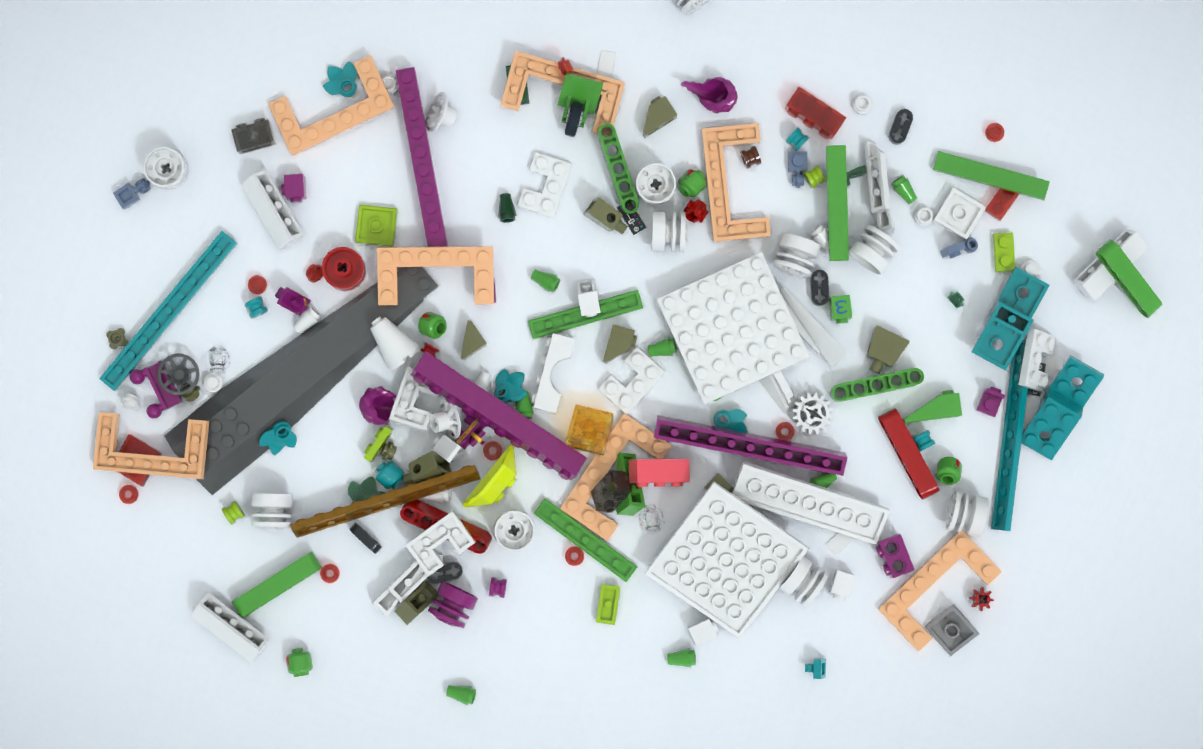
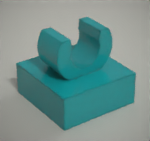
[805,658,826,679]

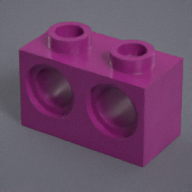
[876,534,915,578]

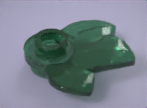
[348,477,385,503]

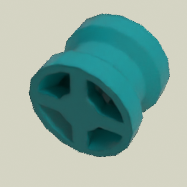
[786,127,809,152]
[244,297,268,319]
[913,430,936,451]

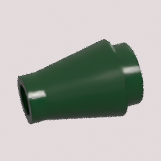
[498,193,517,223]

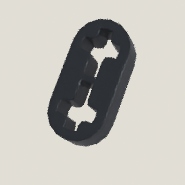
[888,109,913,145]
[810,269,829,307]
[349,522,382,554]
[427,562,463,584]

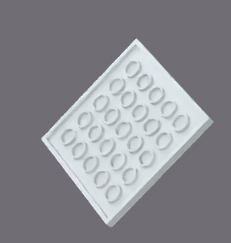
[656,252,810,405]
[645,481,809,639]

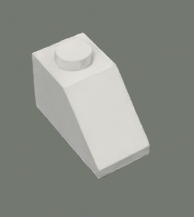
[576,279,601,317]
[432,434,463,464]

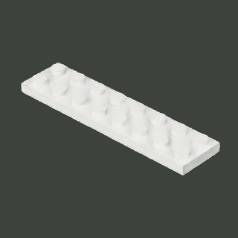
[732,462,890,545]

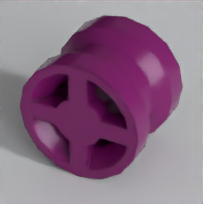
[489,577,507,598]

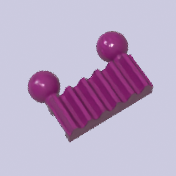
[129,360,182,419]

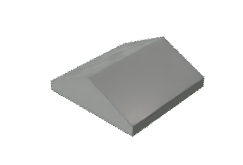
[925,604,980,657]

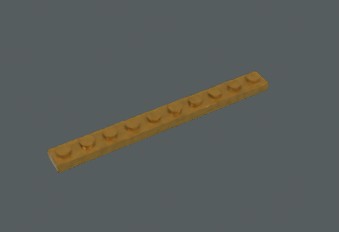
[290,465,481,538]

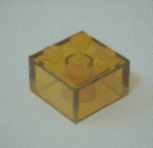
[566,404,614,456]

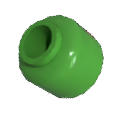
[678,169,706,197]
[418,312,447,339]
[936,457,962,485]
[286,648,313,677]

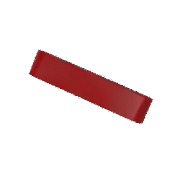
[878,408,940,500]
[400,499,492,554]

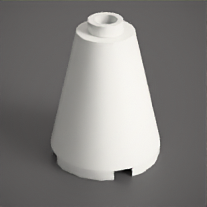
[370,316,421,371]

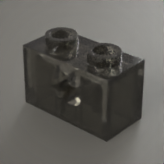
[231,118,277,154]
[591,470,632,513]

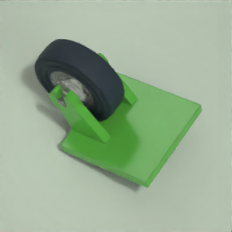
[557,73,603,137]

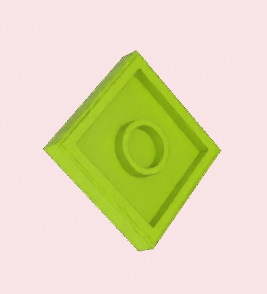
[355,204,398,247]

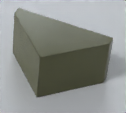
[461,320,487,360]

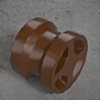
[740,146,761,169]

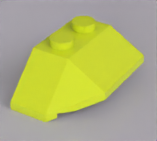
[462,445,517,507]

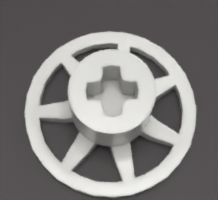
[426,92,457,132]
[429,399,461,440]

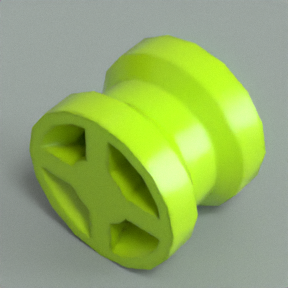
[803,165,826,189]
[222,500,245,525]

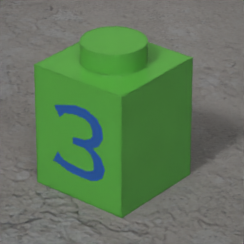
[829,295,852,324]

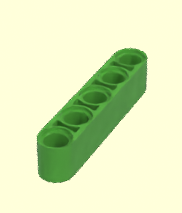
[597,123,639,214]
[1095,239,1163,318]
[830,368,924,402]
[232,552,322,618]

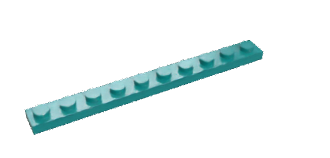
[99,231,238,391]
[991,340,1028,531]

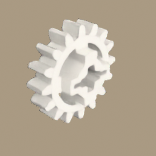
[791,393,833,434]

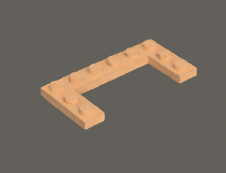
[500,51,625,137]
[268,55,395,156]
[702,123,771,243]
[377,246,494,305]
[93,412,209,479]
[560,413,672,541]
[878,530,1002,652]

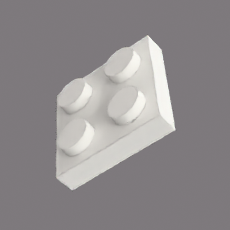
[933,187,986,240]

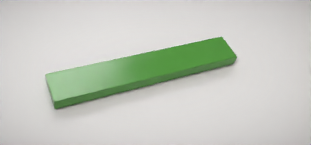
[826,145,849,261]
[933,151,1050,201]
[528,290,643,340]
[534,498,637,582]

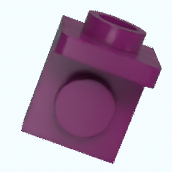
[976,387,1005,417]

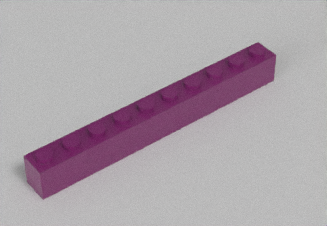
[395,67,448,247]
[410,351,587,481]
[653,415,848,476]

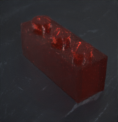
[785,87,847,139]

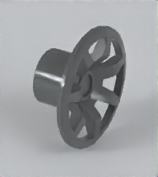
[157,353,200,395]

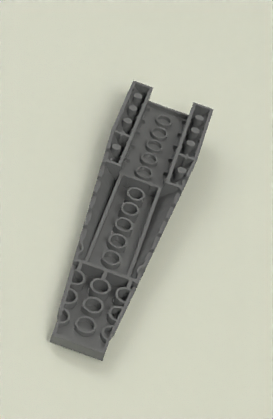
[164,267,439,495]

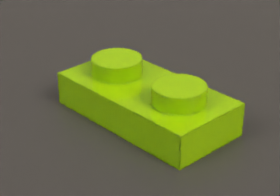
[993,233,1015,272]
[363,426,393,462]
[596,584,620,625]

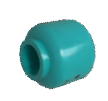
[376,461,404,489]

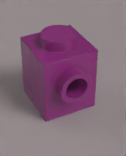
[281,174,307,203]

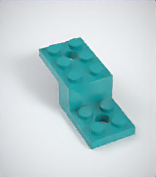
[971,267,1050,371]
[1021,355,1104,461]

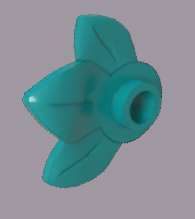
[323,61,357,97]
[494,369,527,403]
[714,409,748,433]
[259,421,297,455]

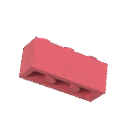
[629,459,690,487]

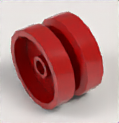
[321,247,366,292]

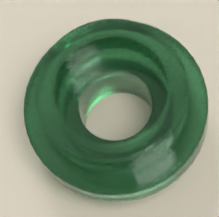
[947,291,965,309]

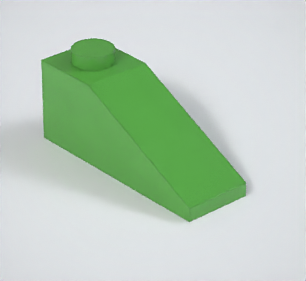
[903,390,962,423]
[614,452,646,516]

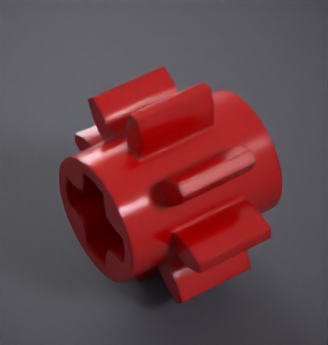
[683,199,709,223]
[969,587,994,611]

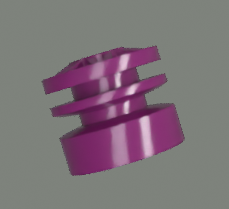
[428,581,478,628]

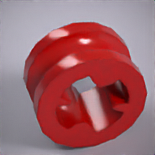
[420,342,440,357]

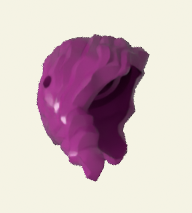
[680,77,738,114]
[359,386,396,425]

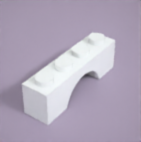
[531,333,575,414]

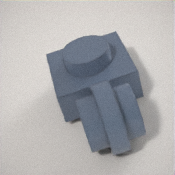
[788,152,808,188]
[113,178,151,210]
[940,237,978,259]

